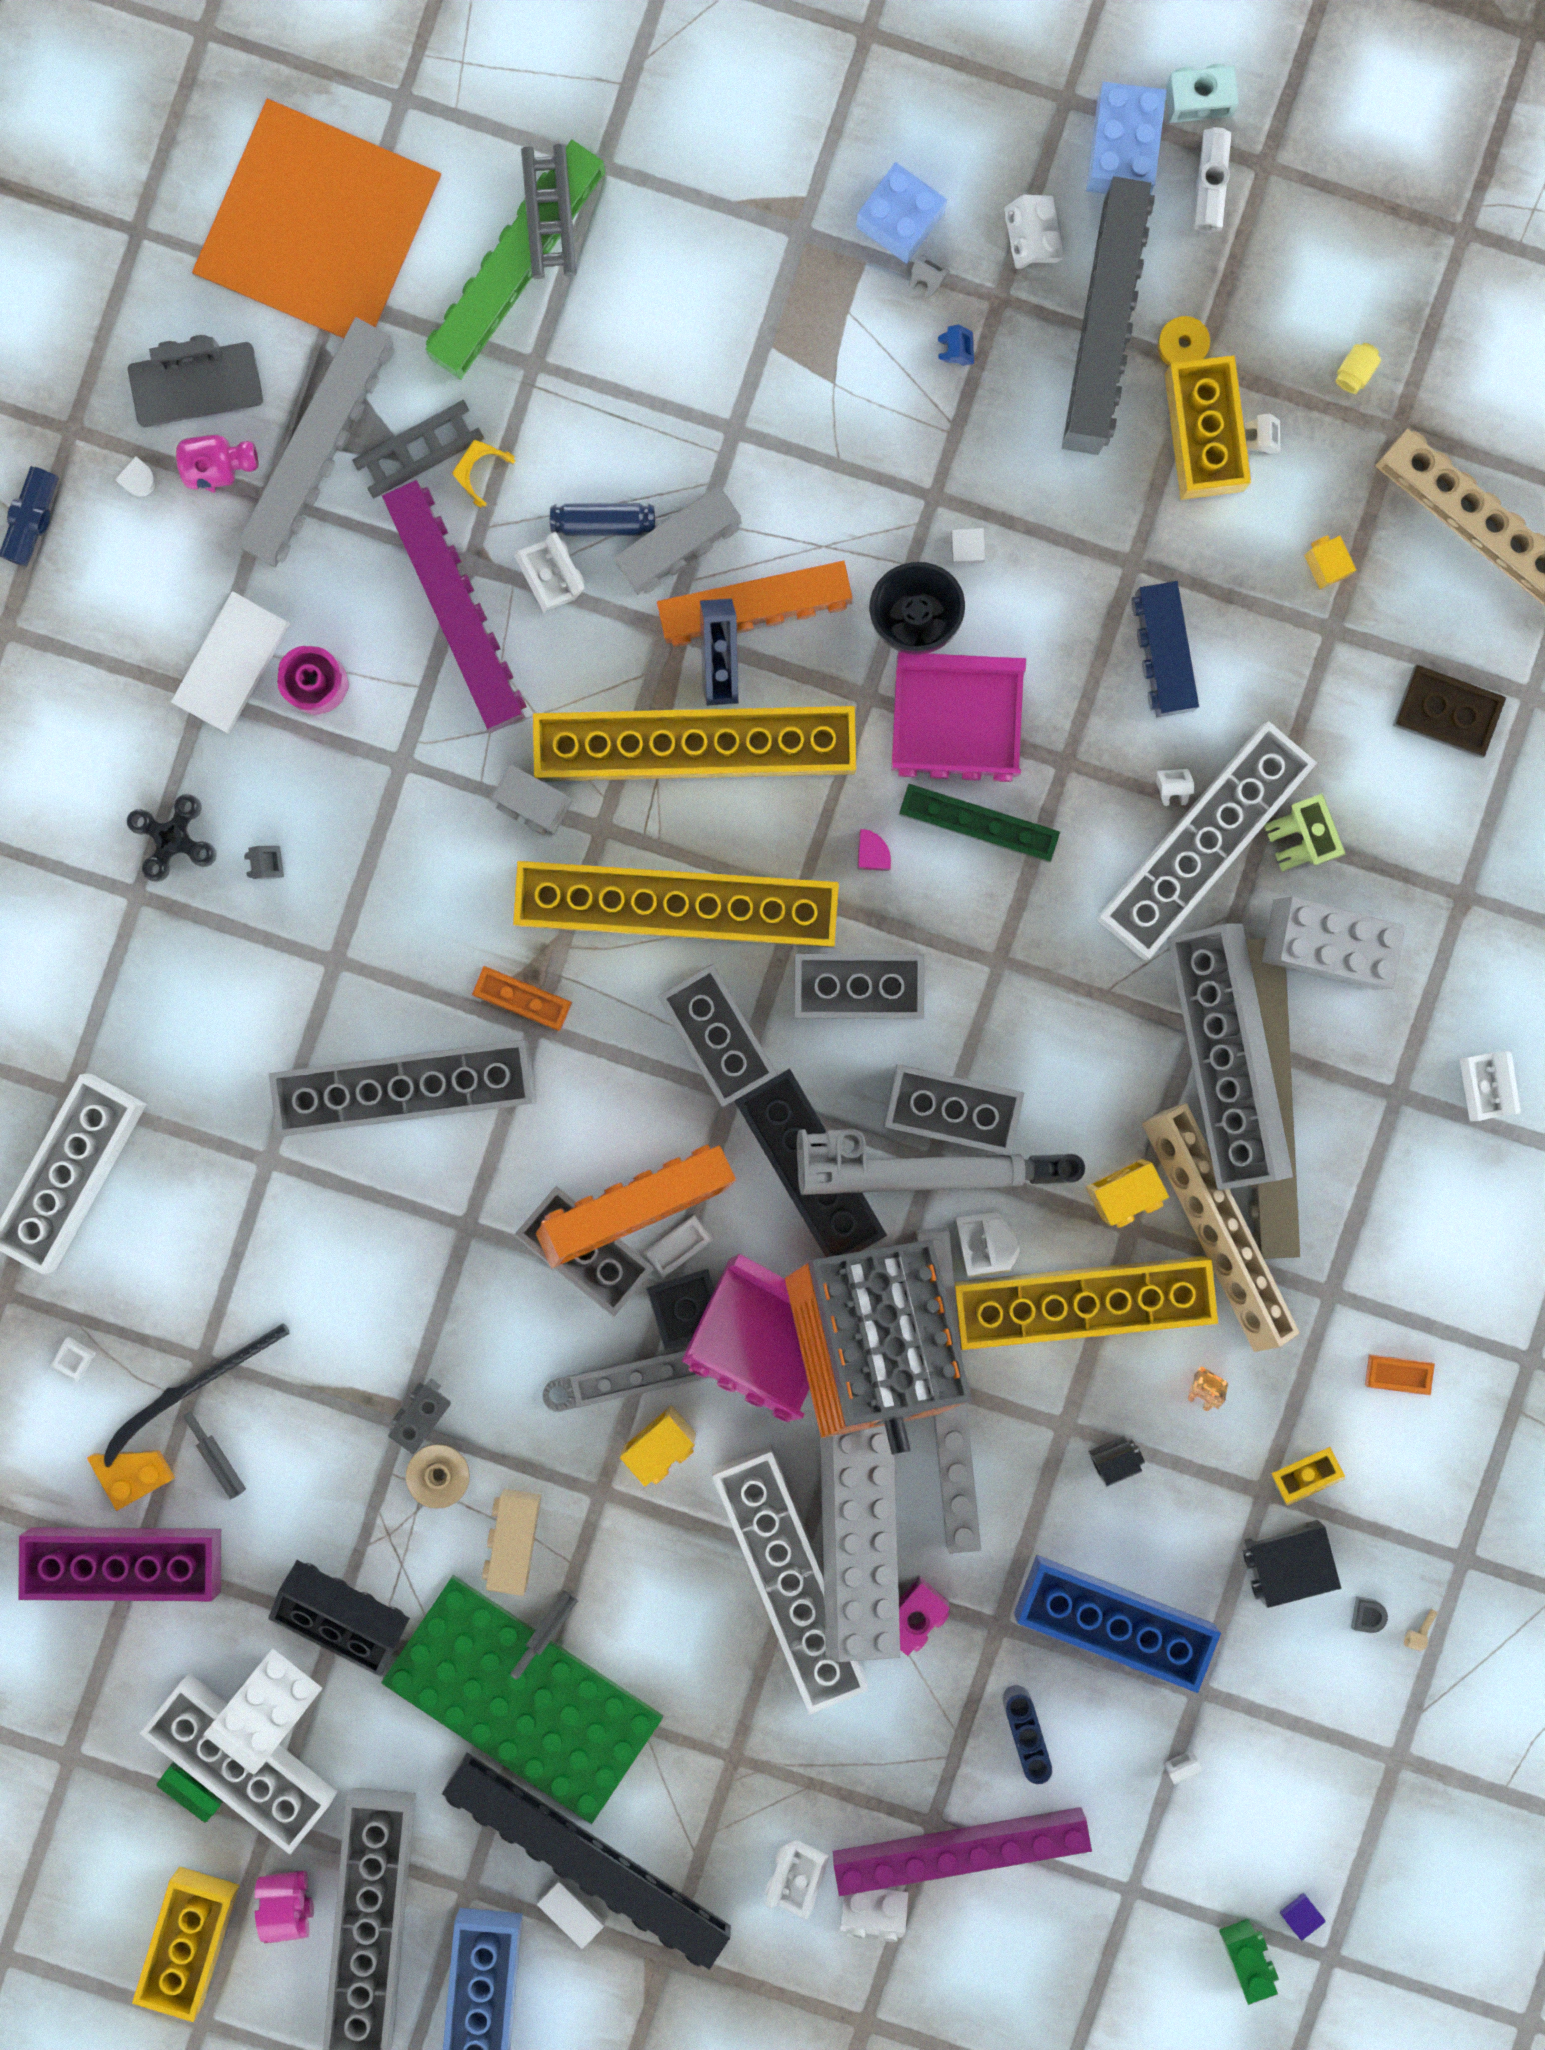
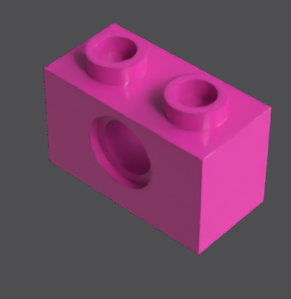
[899,1575,950,1656]

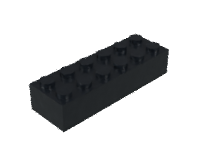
[734,1068,887,1257]

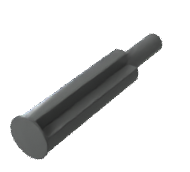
[183,1412,246,1500]
[510,1590,579,1679]

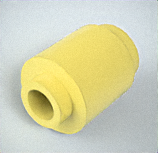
[1335,343,1381,394]

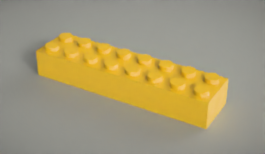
[954,1256,1218,1350]

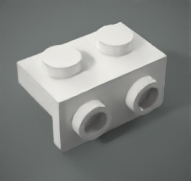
[1004,195,1065,269]
[514,532,585,612]
[1459,1051,1521,1121]
[765,1840,830,1919]
[840,1889,908,1942]

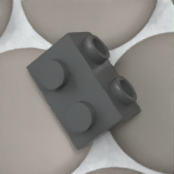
[388,1378,451,1454]

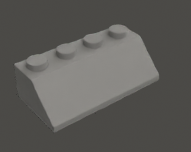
[514,1186,654,1318]

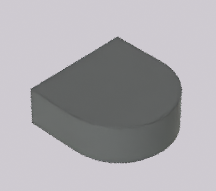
[1351,1596,1388,1633]

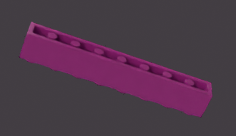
[382,480,527,733]
[832,1807,1092,1896]

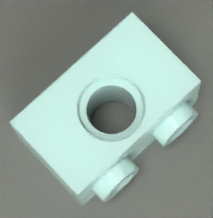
[1165,64,1239,123]

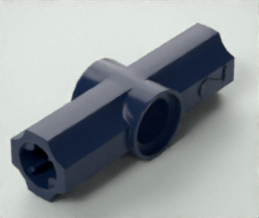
[0,466,59,567]

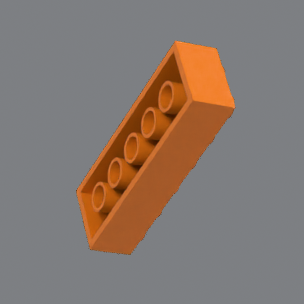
[536,1144,736,1269]

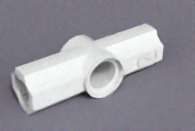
[1193,127,1231,233]

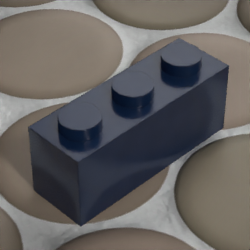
[700,598,739,706]

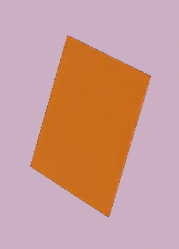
[192,98,442,339]

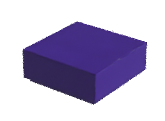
[1279,1893,1326,1941]

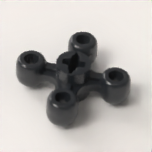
[127,794,217,882]

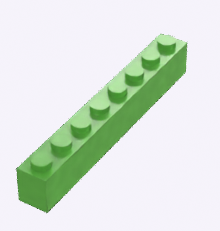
[425,139,605,380]

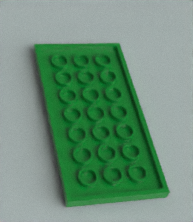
[381,1575,663,1824]

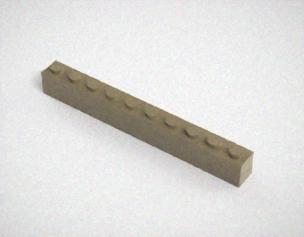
[1246,938,1300,1259]

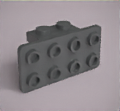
[128,335,263,427]

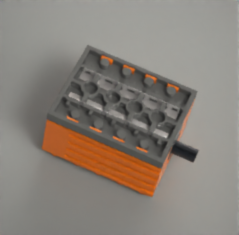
[785,1239,972,1455]

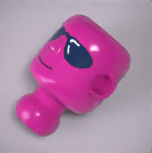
[176,435,259,493]

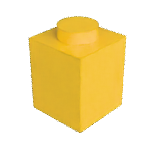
[1304,535,1356,589]

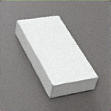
[643,1214,713,1279]
[537,1878,605,1949]

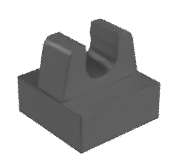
[244,846,284,879]

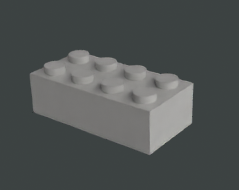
[1262,897,1405,990]
[795,954,924,1019]
[657,964,778,1108]
[883,1064,1024,1155]

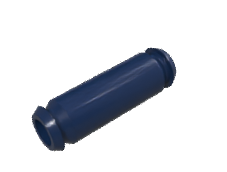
[550,503,655,536]

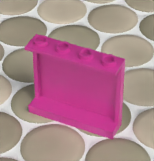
[891,652,1026,782]
[682,1254,810,1422]

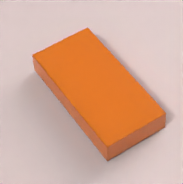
[1365,1354,1435,1395]

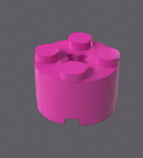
[277,646,349,715]
[254,1870,314,1944]

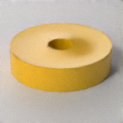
[1157,316,1210,366]

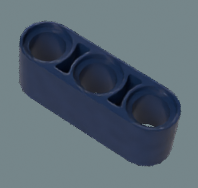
[1002,1685,1053,1784]

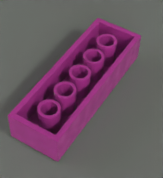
[18,1527,221,1602]

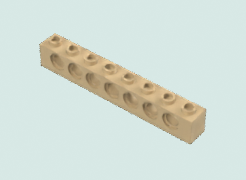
[1375,428,1545,606]
[1142,1103,1300,1352]

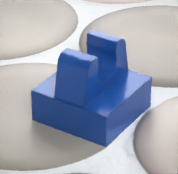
[938,324,974,366]

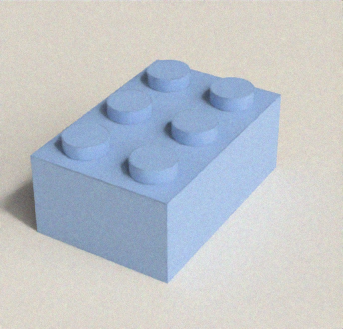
[1086,82,1167,195]

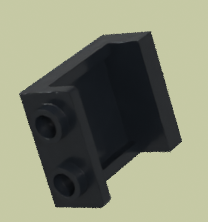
[1242,1520,1342,1608]

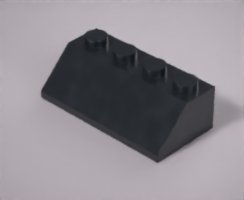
[268,1560,410,1677]

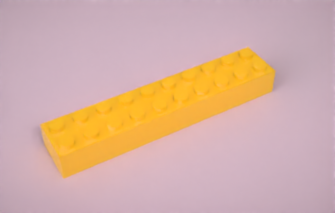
[533,706,856,782]
[513,861,839,948]

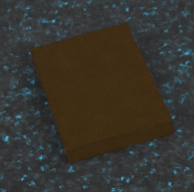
[1392,665,1507,758]

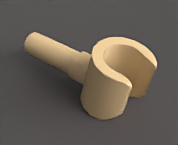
[1404,1609,1438,1651]

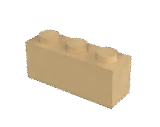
[482,1489,542,1596]

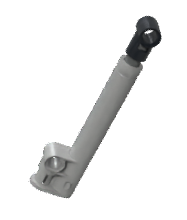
[797,1129,1085,1195]

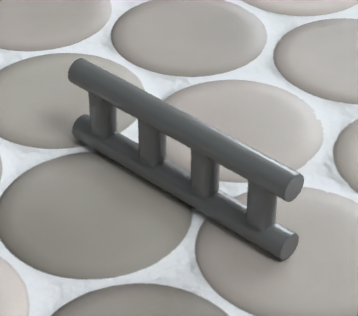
[521,144,577,279]
[352,399,485,499]

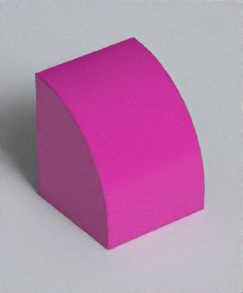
[857,829,891,871]

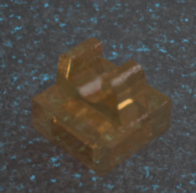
[1188,1366,1228,1411]

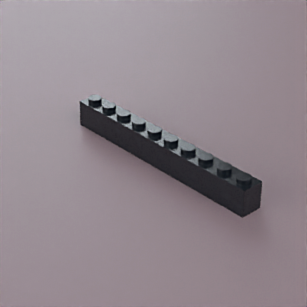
[442,1752,731,1970]

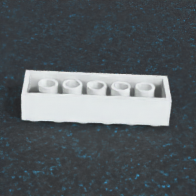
[0,1073,147,1275]
[139,1673,337,1855]

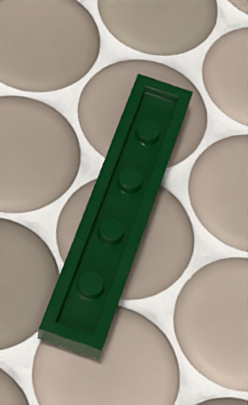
[898,784,1061,863]

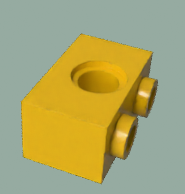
[1271,1447,1345,1506]

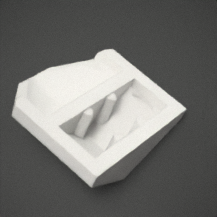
[956,1211,1020,1278]

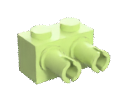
[1264,793,1346,872]

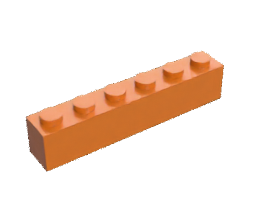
[657,560,853,647]

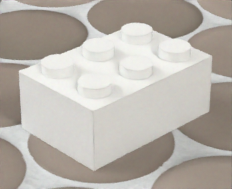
[203,1648,322,1775]

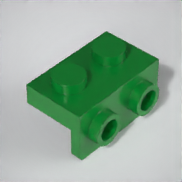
[157,1761,223,1823]

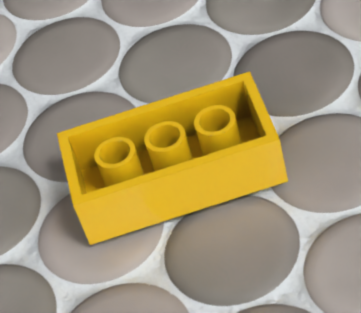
[1164,355,1251,500]
[132,1866,240,2022]

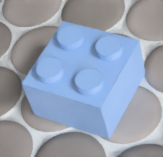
[856,162,947,264]

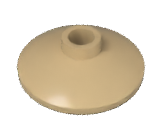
[406,1444,470,1509]

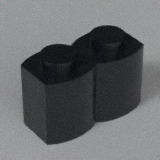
[1088,1436,1145,1487]

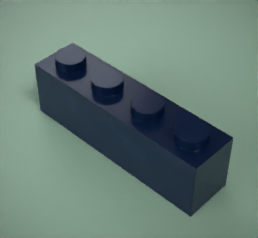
[1131,581,1199,718]

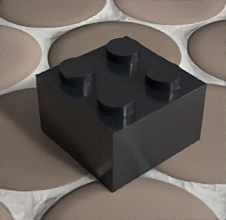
[646,1269,715,1350]

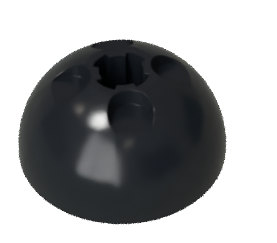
[869,562,965,655]

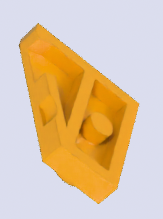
[87,1450,175,1511]

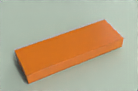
[472,966,573,1031]

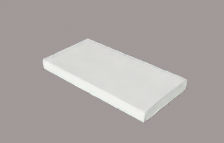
[171,591,290,734]

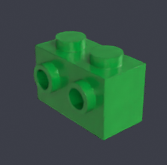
[1219,1919,1279,2005]

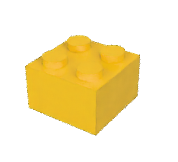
[1085,1159,1169,1228]
[619,1405,696,1487]

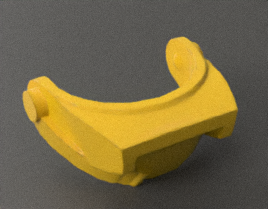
[452,440,516,508]

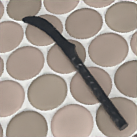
[104,1323,290,1468]

